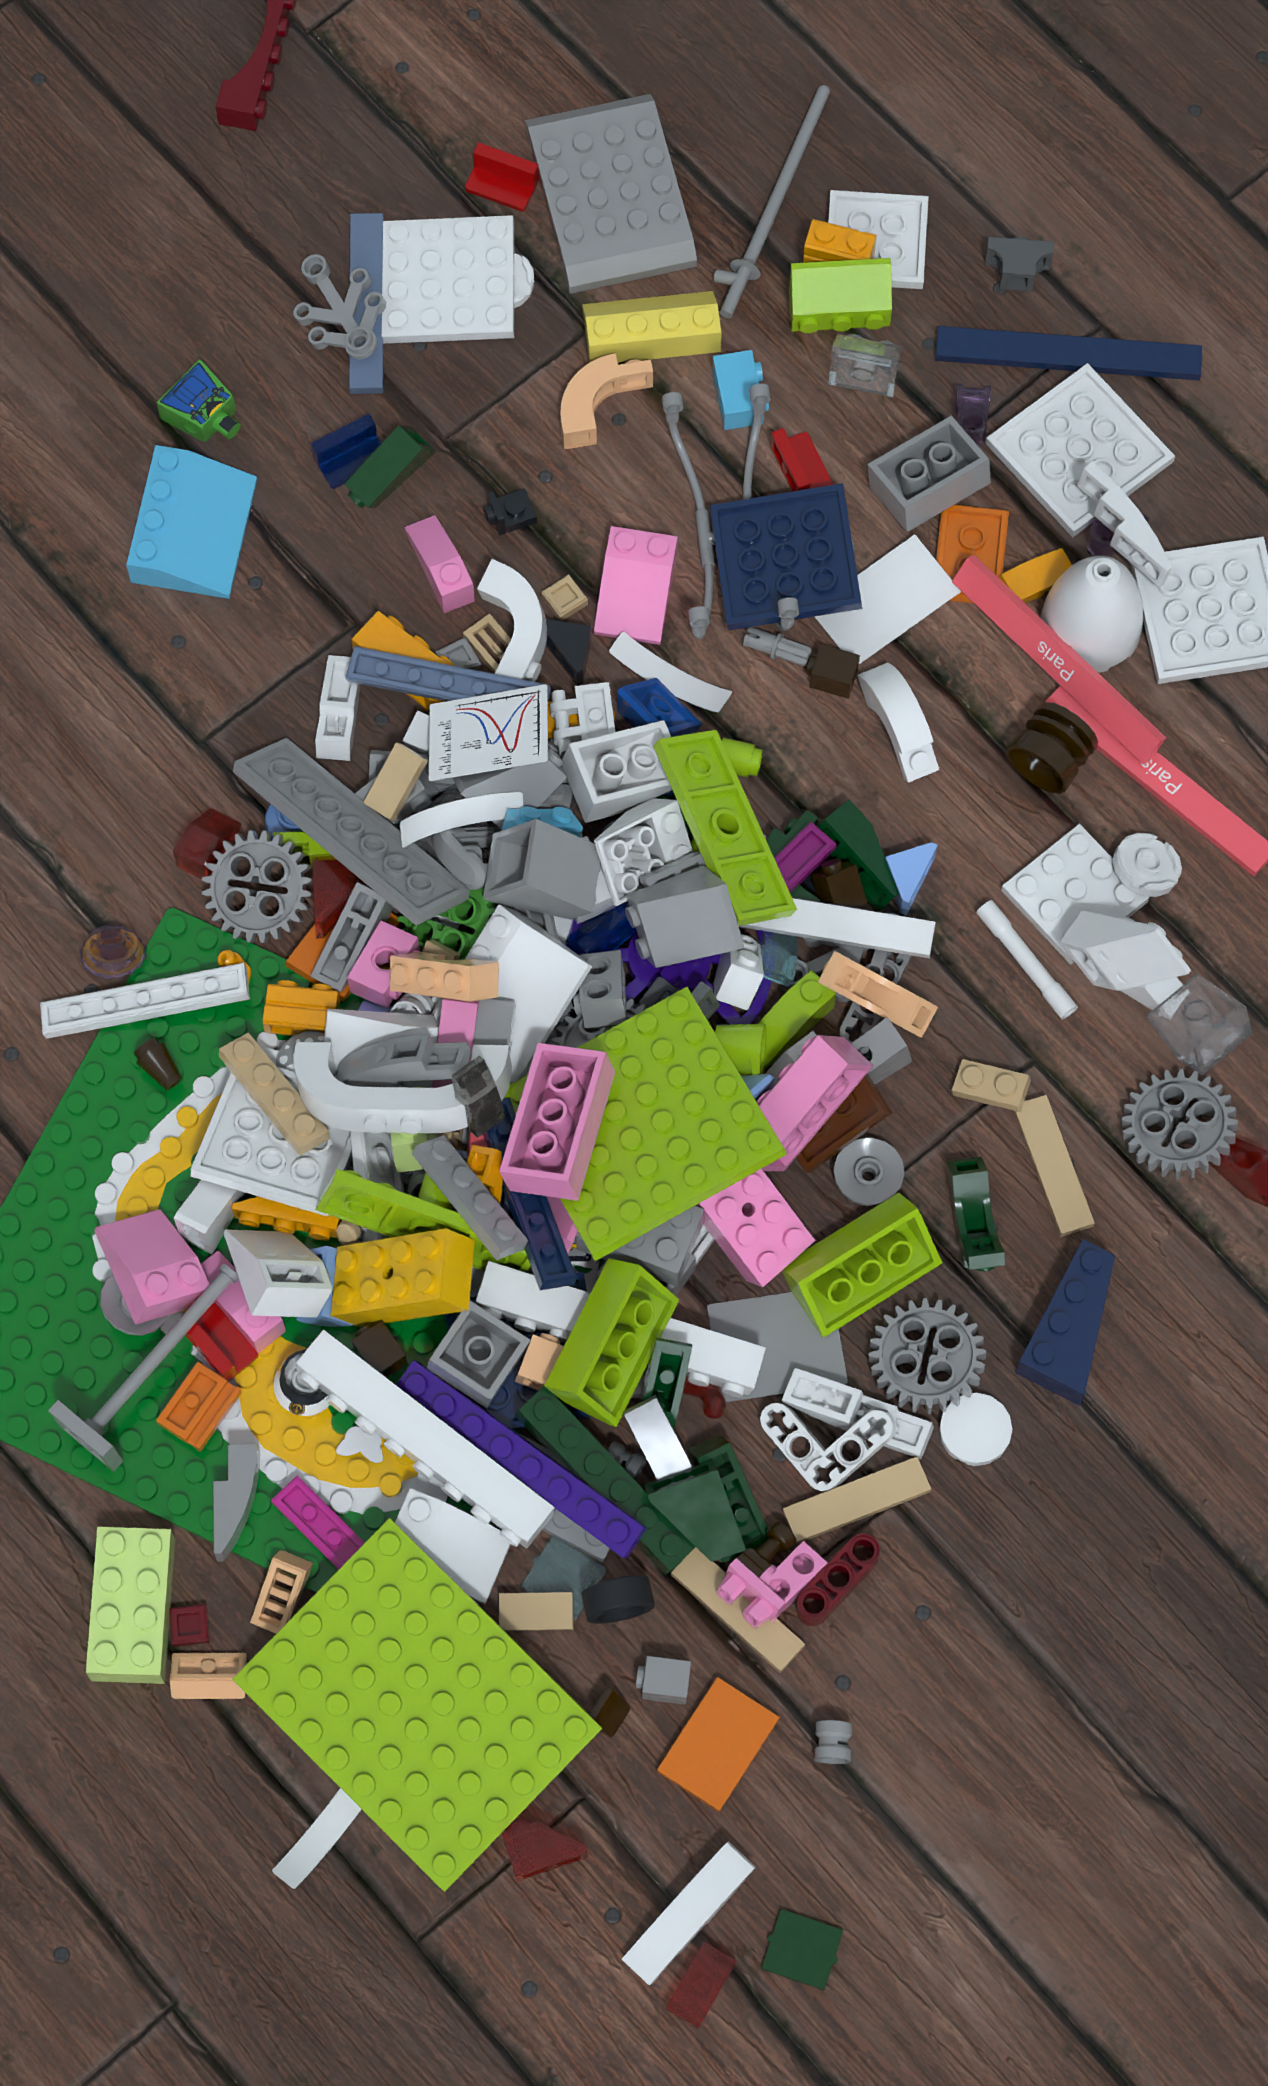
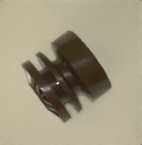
[1006,702,1098,794]

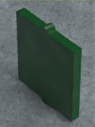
[761,1909,843,1991]

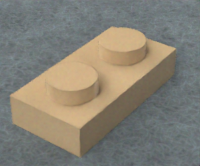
[952,1059,1031,1112]

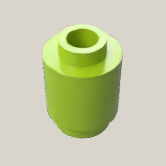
[722,738,763,778]

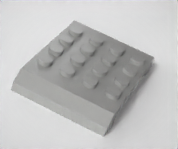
[524,94,697,294]

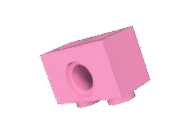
[347,921,421,1009]

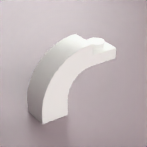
[857,663,939,783]

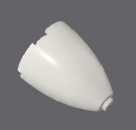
[1040,556,1143,673]

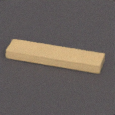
[1013,1095,1095,1237]
[782,1456,931,1544]
[671,1548,805,1673]

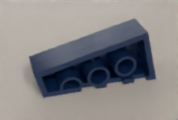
[1016,1239,1115,1406]

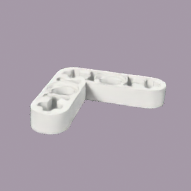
[760,1403,896,1491]

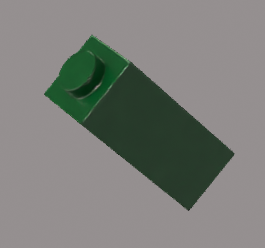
[344,425,436,508]
[645,1459,746,1562]

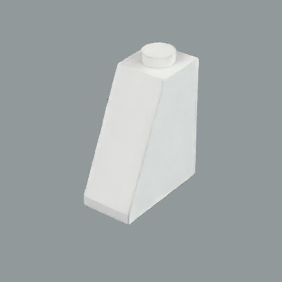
[174,1180,247,1254]

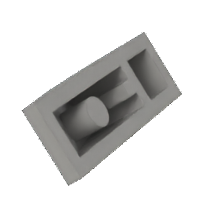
[310,882,394,992]

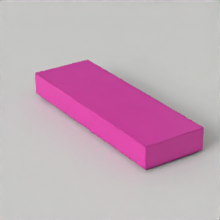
[271,1475,365,1570]

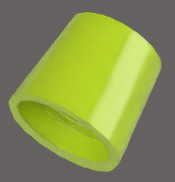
[715,1024,766,1075]

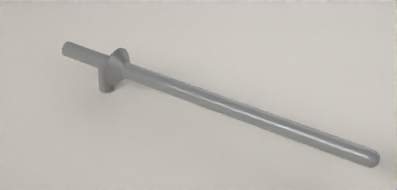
[714,85,830,319]

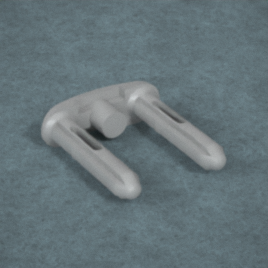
[433,827,501,890]

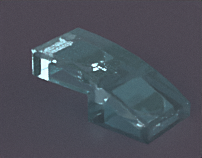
[759,931,798,987]

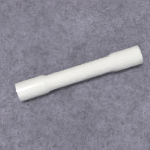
[976,900,1078,1020]

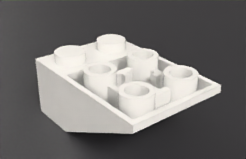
[594,798,693,906]
[1060,910,1191,991]
[224,1229,333,1318]

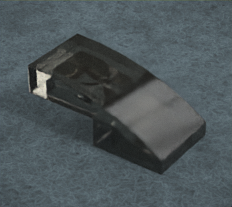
[452,1056,505,1137]

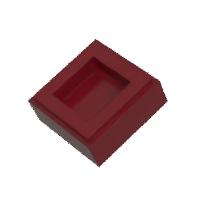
[169,1604,210,1647]

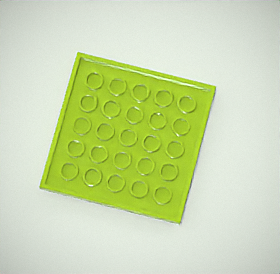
[504,987,787,1261]

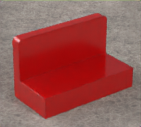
[465,142,539,212]
[770,428,833,492]
[177,1303,258,1382]

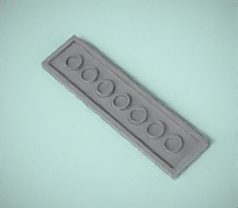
[233,738,470,926]

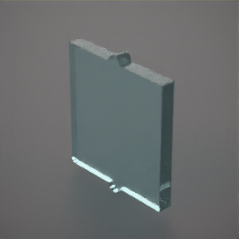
[521,1536,607,1621]

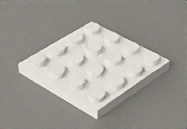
[382,215,514,344]
[985,363,1175,538]
[1130,537,1268,684]
[191,1066,352,1217]

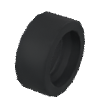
[582,1575,655,1624]

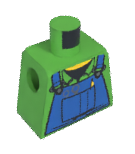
[157,359,241,442]

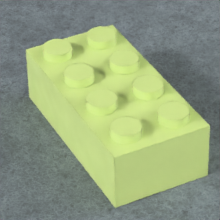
[86,1527,175,1684]

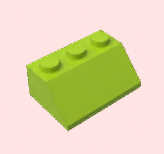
[789,258,892,333]

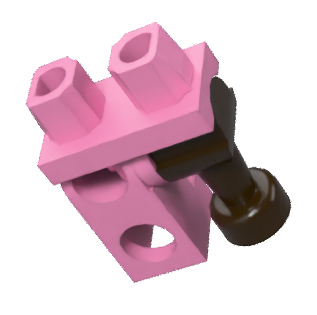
[717,1522,828,1628]

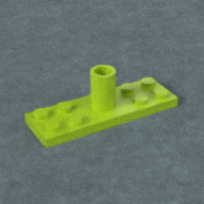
[653,730,797,926]
[315,1169,531,1273]

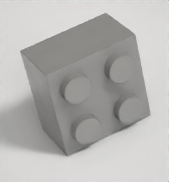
[426,1300,530,1408]

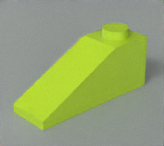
[758,970,836,1071]

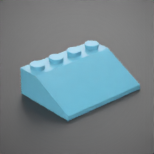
[126,445,258,599]

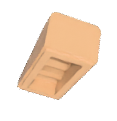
[250,1550,313,1634]

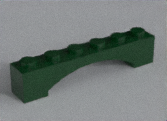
[514,1386,696,1575]

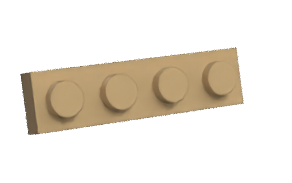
[219,1032,329,1156]

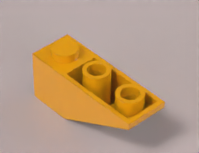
[231,1196,342,1241]

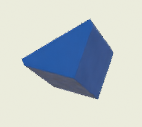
[617,678,702,737]

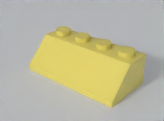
[582,291,722,363]

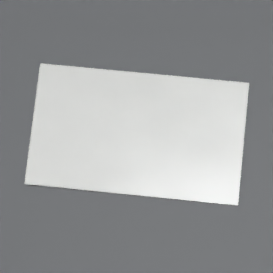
[815,534,961,664]

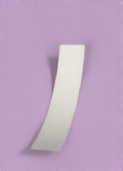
[609,632,732,712]
[400,792,524,848]
[272,1788,361,1889]

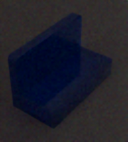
[311,414,382,489]
[566,901,637,955]

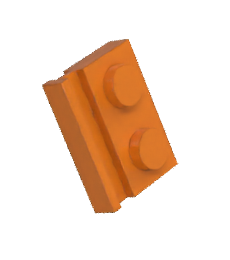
[156,1362,242,1452]

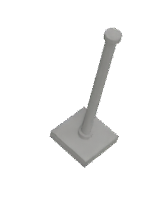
[49,1264,239,1472]

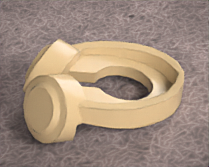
[336,1220,362,1246]

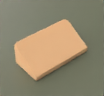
[170,1653,247,1699]

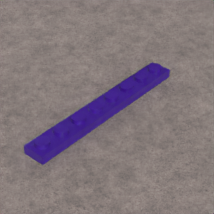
[396,1360,647,1558]

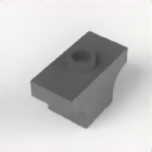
[985,237,1054,292]

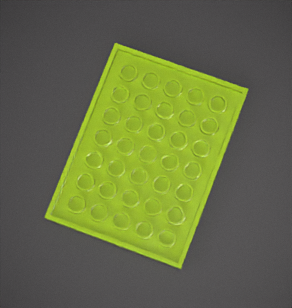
[232,1518,602,1892]

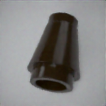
[134,1037,183,1091]

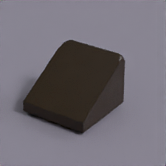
[589,1687,630,1738]

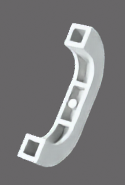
[403,559,547,754]
[293,1042,512,1134]

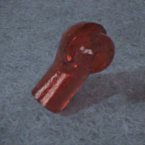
[682,1376,726,1419]

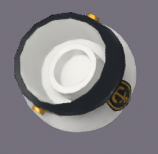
[274,1349,330,1416]

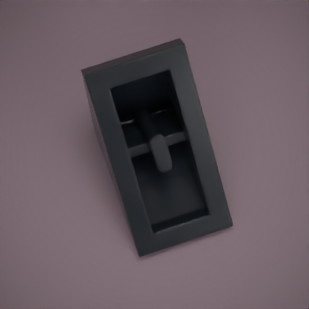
[546,619,591,686]

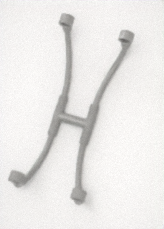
[662,384,799,640]

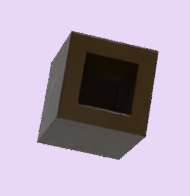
[806,644,860,699]
[811,858,867,908]
[351,1321,408,1378]

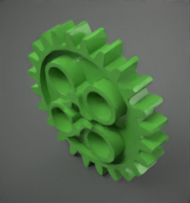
[397,868,498,960]

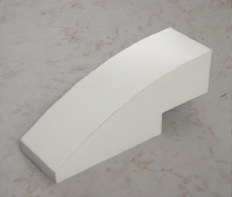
[315,655,360,761]

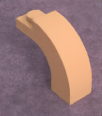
[560,353,653,449]
[818,951,938,1038]

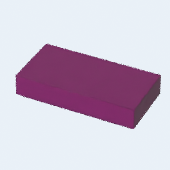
[774,822,836,893]

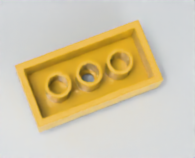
[330,1228,475,1327]

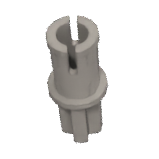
[743,627,812,666]

